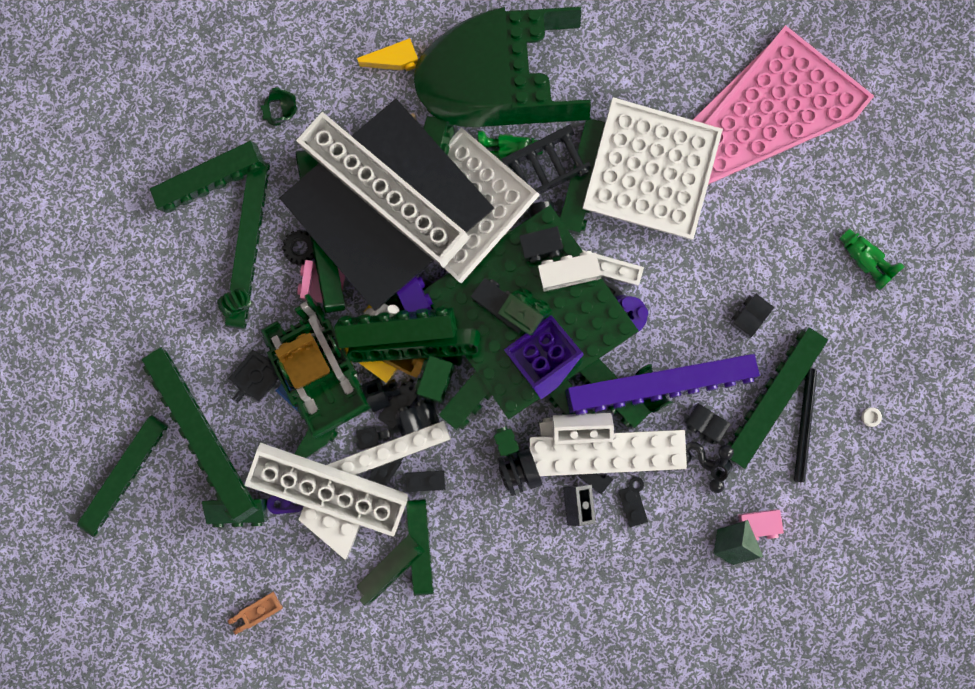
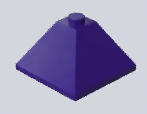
[504,315,584,399]

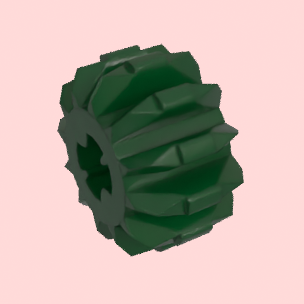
[217,288,252,317]

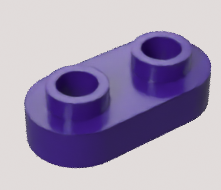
[267,495,304,514]

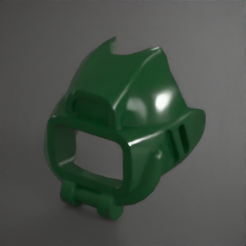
[260,87,298,126]

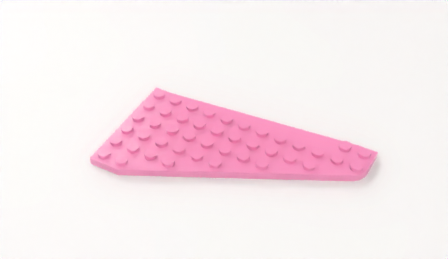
[693,25,874,185]

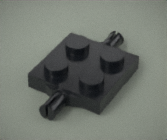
[228,350,283,404]

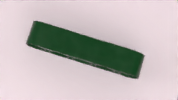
[406,499,434,596]

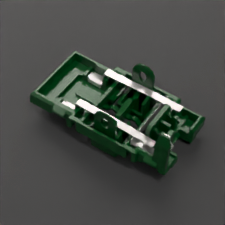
[260,294,371,439]

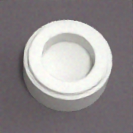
[861,408,882,427]

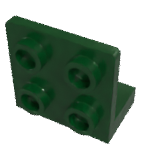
[498,288,552,336]

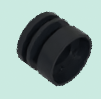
[498,447,542,497]

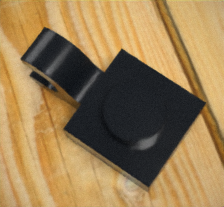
[356,427,391,450]

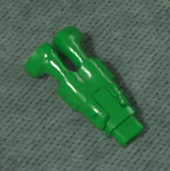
[478,130,543,162]
[839,229,905,291]

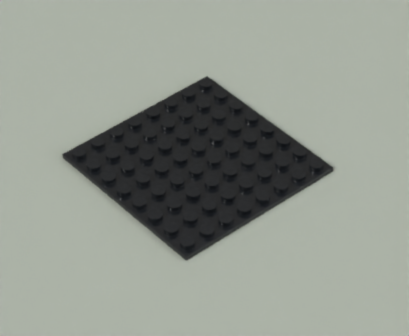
[279,98,495,311]

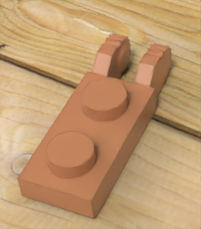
[227,591,283,635]

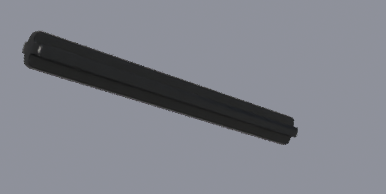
[794,368,817,483]

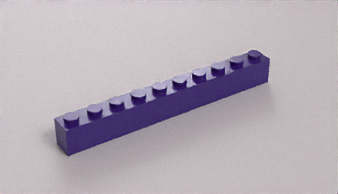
[565,354,760,416]

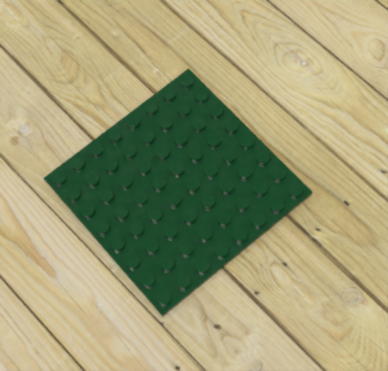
[423,205,639,420]

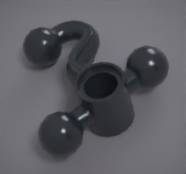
[686,442,734,493]

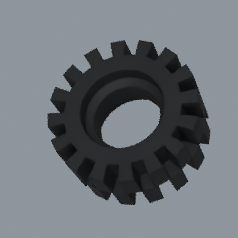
[282,230,314,266]

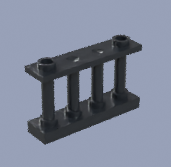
[501,124,591,195]

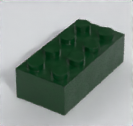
[415,356,455,404]

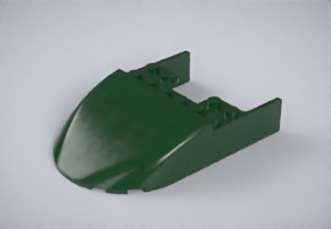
[414,7,591,127]

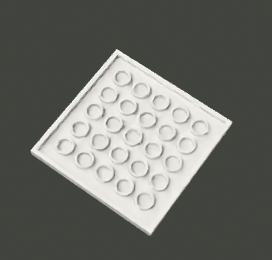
[582,97,723,240]
[444,127,539,283]

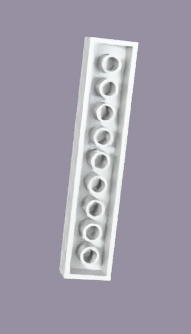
[296,112,469,268]

